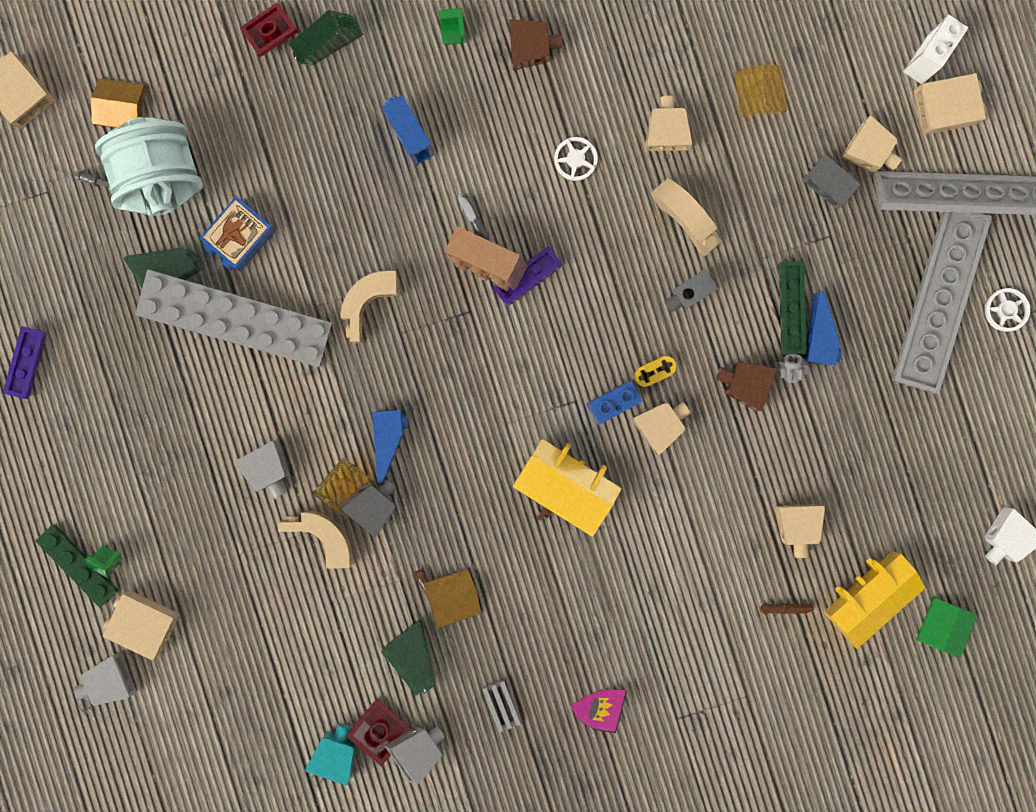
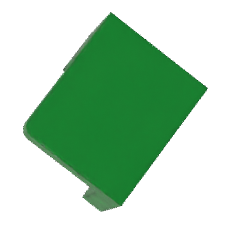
[438,8,466,45]
[86,545,122,578]

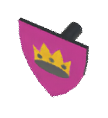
[571,690,627,733]

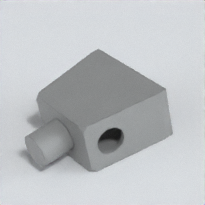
[234,440,289,499]
[74,651,137,706]
[385,726,445,785]

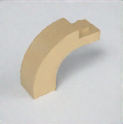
[651,178,721,256]
[340,271,399,343]
[278,511,353,569]

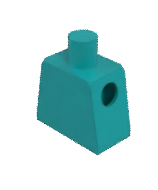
[305,723,356,786]

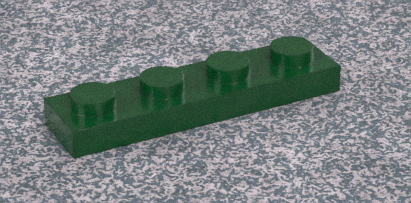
[779,261,806,355]
[35,524,119,608]

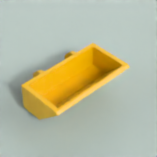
[512,439,622,537]
[824,551,925,649]

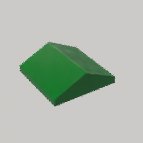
[916,597,977,658]

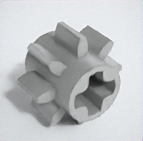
[778,354,808,383]

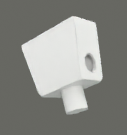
[985,507,1036,565]

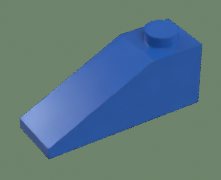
[803,292,842,367]
[372,410,408,482]

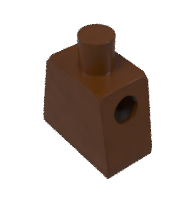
[509,19,562,71]
[716,362,777,411]

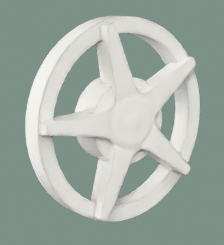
[554,137,597,181]
[984,288,1030,332]

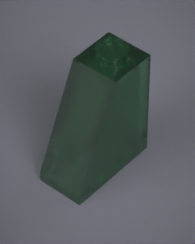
[289,10,364,66]
[123,248,202,287]
[381,618,436,695]

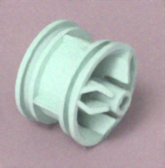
[95,117,203,216]

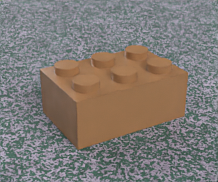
[445,226,528,291]

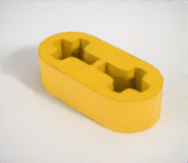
[634,356,676,387]

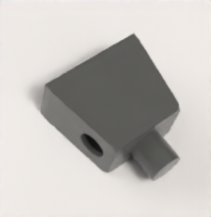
[664,268,718,313]
[340,478,397,538]

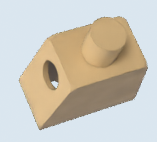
[645,96,692,151]
[840,116,902,172]
[631,402,691,455]
[775,504,825,558]

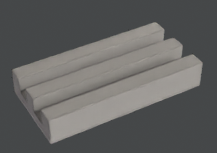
[482,679,521,733]

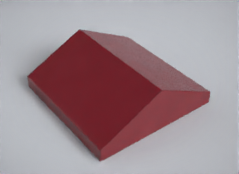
[240,2,298,57]
[346,699,411,767]

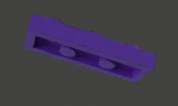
[493,246,563,307]
[3,326,47,399]

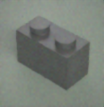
[802,154,861,210]

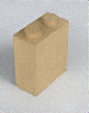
[0,51,56,130]
[914,73,987,135]
[102,591,180,661]

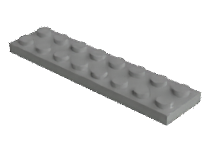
[873,171,1036,215]
[892,212,992,394]
[135,270,332,367]

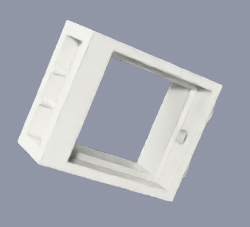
[903,15,968,84]

